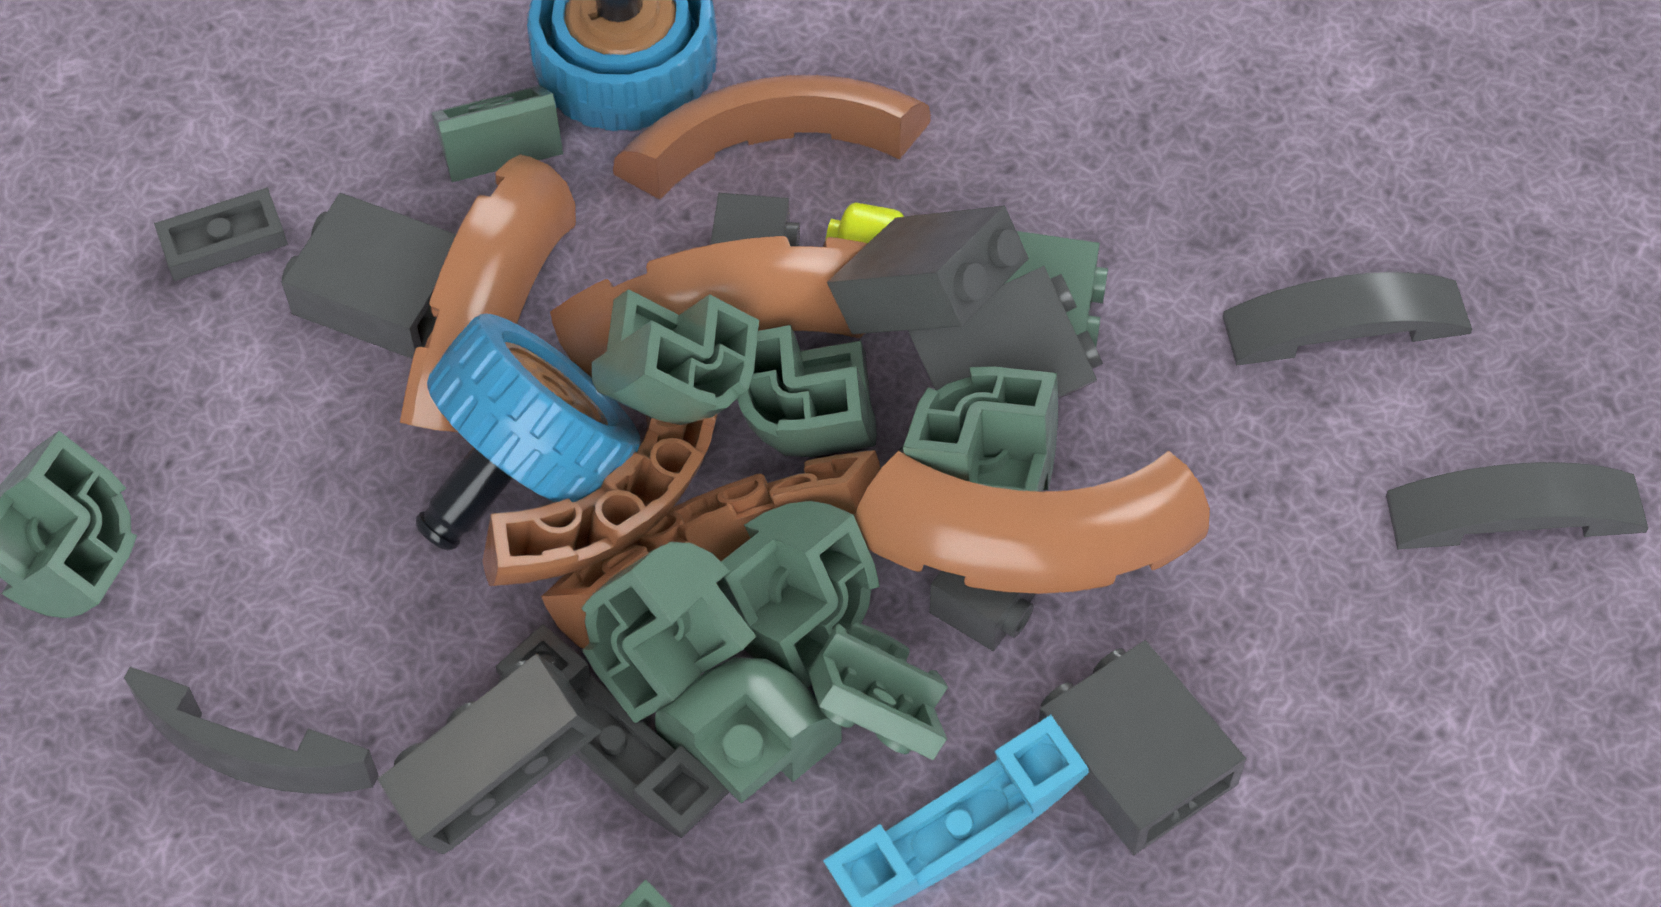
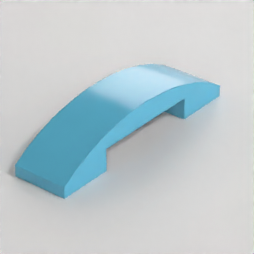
[823,715,1089,907]

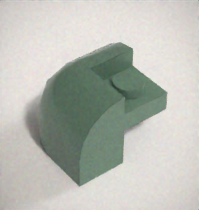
[592,289,759,425]
[737,325,877,457]
[903,367,1058,492]
[0,431,137,618]
[717,501,880,688]
[581,542,756,723]
[655,658,842,804]

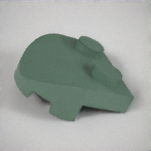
[809,623,948,760]

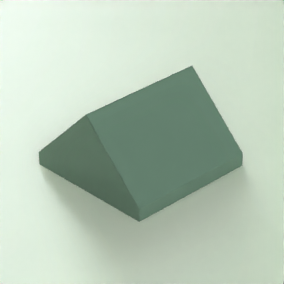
[431,85,563,182]

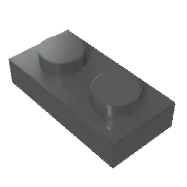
[154,187,288,281]

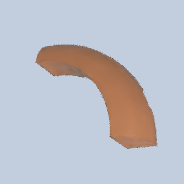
[613,75,931,200]
[400,155,576,432]
[550,236,868,378]
[483,414,717,586]
[541,450,881,649]
[854,450,1210,594]

